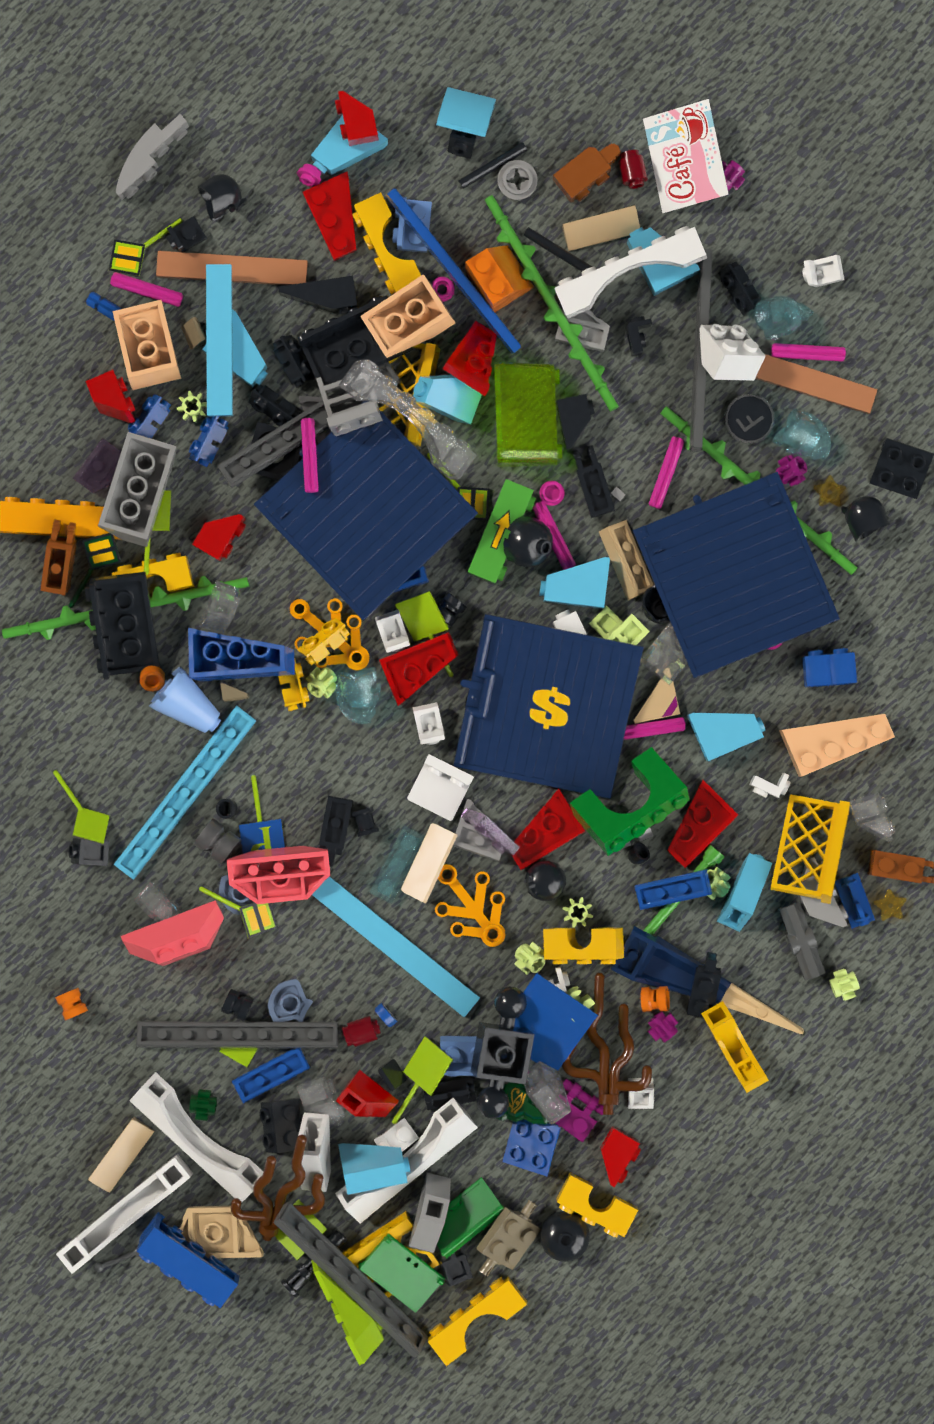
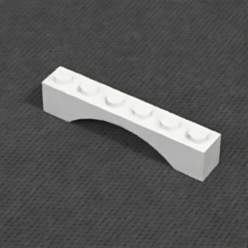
[555,226,707,318]
[130,1072,263,1203]
[335,1098,478,1223]
[56,1154,193,1274]

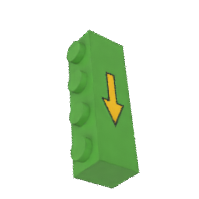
[468,479,536,585]

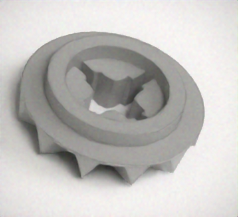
[498,160,537,201]

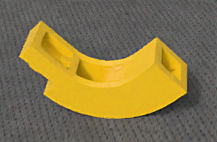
[701,1001,769,1093]

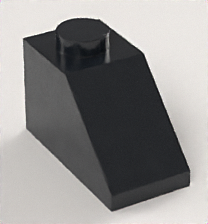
[556,394,595,452]

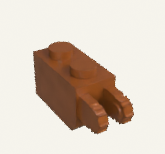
[553,143,621,203]
[40,519,77,595]
[868,850,934,883]

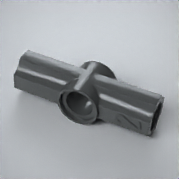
[779,902,825,980]

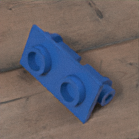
[128,394,171,439]
[189,416,229,467]
[835,873,875,929]

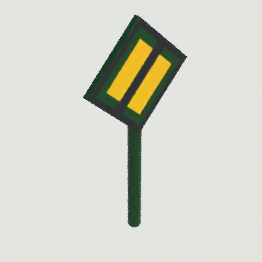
[69,533,121,608]

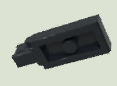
[319,796,353,867]
[687,952,721,1017]

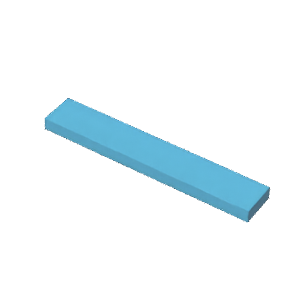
[206,264,233,416]

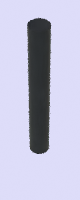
[458,142,527,189]
[523,227,592,272]

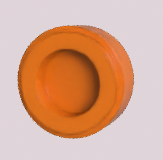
[140,666,165,692]

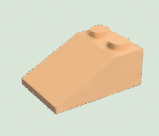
[361,274,455,358]
[113,300,181,390]

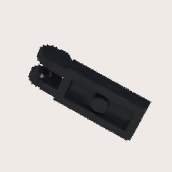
[572,445,615,519]

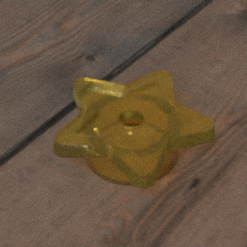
[813,475,846,507]
[874,889,906,921]

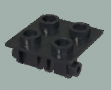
[869,438,934,499]

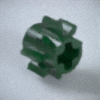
[189,1089,217,1121]

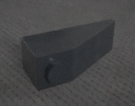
[278,275,358,316]

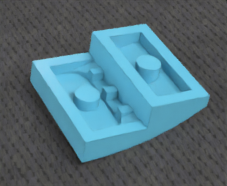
[436,87,496,137]

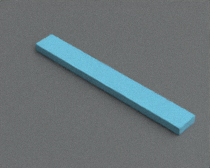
[114,705,256,880]
[312,876,480,1017]

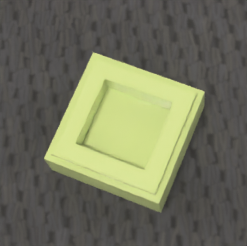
[589,606,623,639]

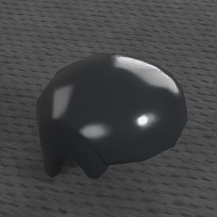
[642,585,670,624]

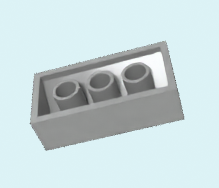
[98,432,176,547]

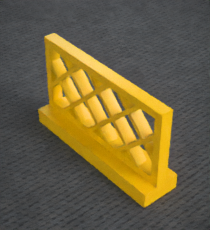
[379,343,440,447]
[771,794,850,904]
[342,1211,440,1298]

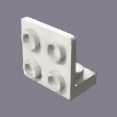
[407,754,474,821]

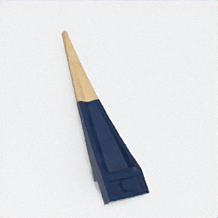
[611,926,804,1034]

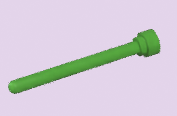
[643,844,725,935]

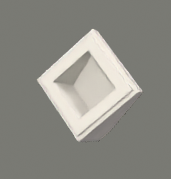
[628,1078,654,1109]

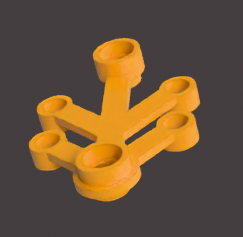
[290,598,370,670]
[435,864,506,947]

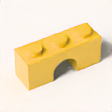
[112,553,194,592]
[543,927,624,964]
[556,1172,638,1238]

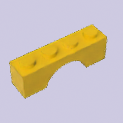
[352,192,421,295]
[428,1276,527,1366]

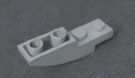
[116,114,189,200]

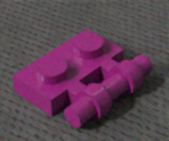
[545,1078,603,1142]

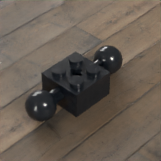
[470,986,535,1119]

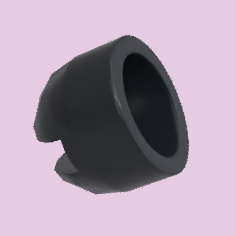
[216,799,238,819]
[628,842,650,865]

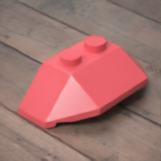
[227,846,330,904]
[121,900,224,966]

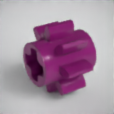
[722,160,745,191]
[776,454,807,487]
[648,1011,679,1043]

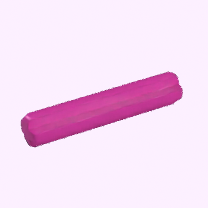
[110,272,183,307]
[771,343,846,362]
[301,418,318,493]
[649,436,684,509]
[532,501,576,570]
[623,717,686,740]

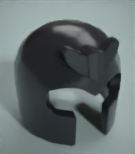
[197,174,247,222]
[841,496,889,542]
[524,861,566,901]

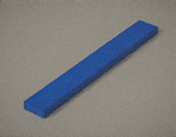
[385,189,521,354]

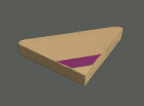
[634,669,680,724]

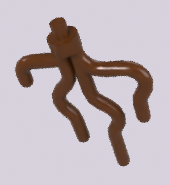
[562,972,652,1115]
[230,1135,325,1241]

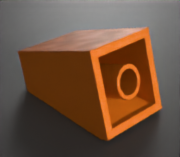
[465,245,534,312]

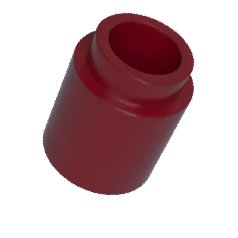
[618,149,648,189]
[342,1016,381,1047]

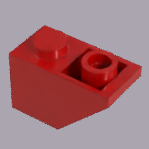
[335,91,379,146]
[85,370,136,423]
[192,514,246,561]
[336,1070,399,1117]
[600,1126,641,1187]

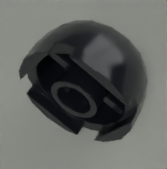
[503,516,553,567]
[540,1211,590,1262]

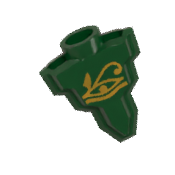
[496,1080,551,1125]

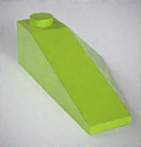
[311,1260,384,1366]

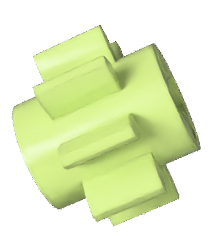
[177,391,207,423]
[306,667,338,698]
[707,867,731,900]
[562,897,593,928]
[514,942,545,975]
[829,968,860,1001]

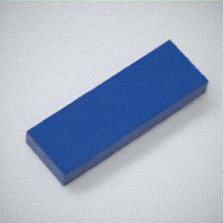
[634,869,713,910]
[232,1048,311,1103]

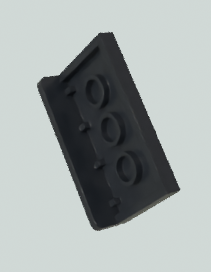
[298,296,413,386]
[85,572,160,680]

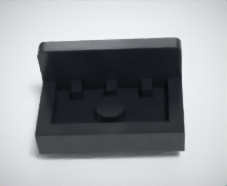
[259,1098,301,1154]

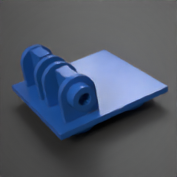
[502,1119,561,1177]

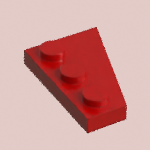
[302,171,357,261]
[443,321,497,396]
[379,632,458,706]
[667,780,738,868]
[508,789,585,870]

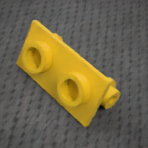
[297,618,350,666]
[278,661,309,711]

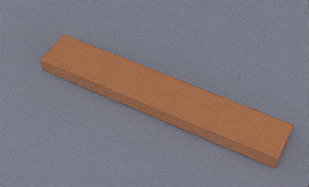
[156,251,308,285]
[755,354,877,414]

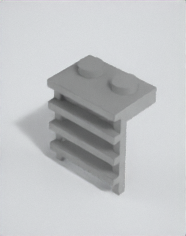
[316,362,383,436]

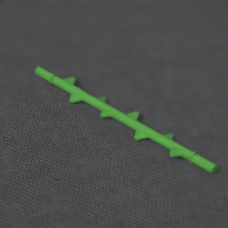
[485,195,619,412]
[660,406,858,575]
[2,576,249,640]

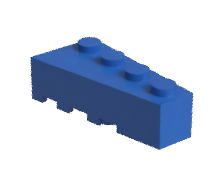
[188,628,295,681]
[137,1212,239,1308]

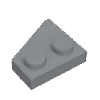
[555,309,610,352]
[453,799,507,862]

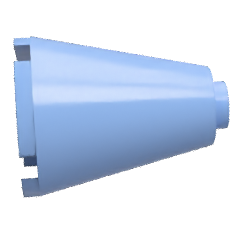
[149,667,221,733]

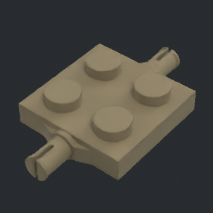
[476,1200,541,1276]

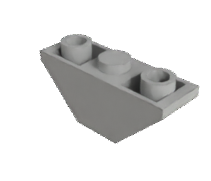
[797,856,849,927]
[408,1172,451,1253]

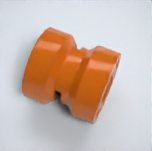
[641,986,670,1012]
[55,988,88,1020]

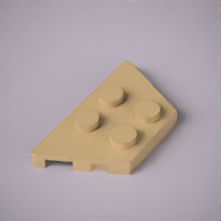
[179,1206,264,1258]

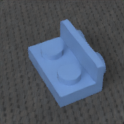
[393,196,432,253]
[440,1036,477,1077]

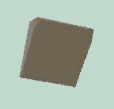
[182,317,206,349]
[220,682,249,702]

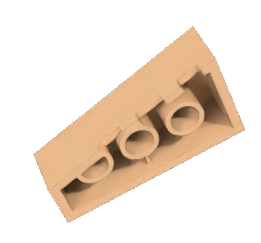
[779,714,895,777]

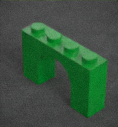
[570,747,690,856]

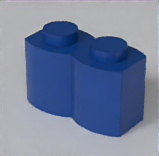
[802,648,857,688]

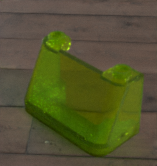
[494,362,562,467]

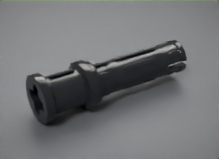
[281,1230,348,1298]

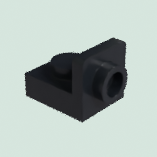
[447,129,478,159]
[166,216,207,252]
[625,316,652,357]
[68,838,109,866]

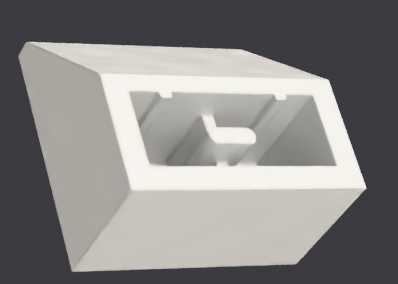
[700,324,765,381]

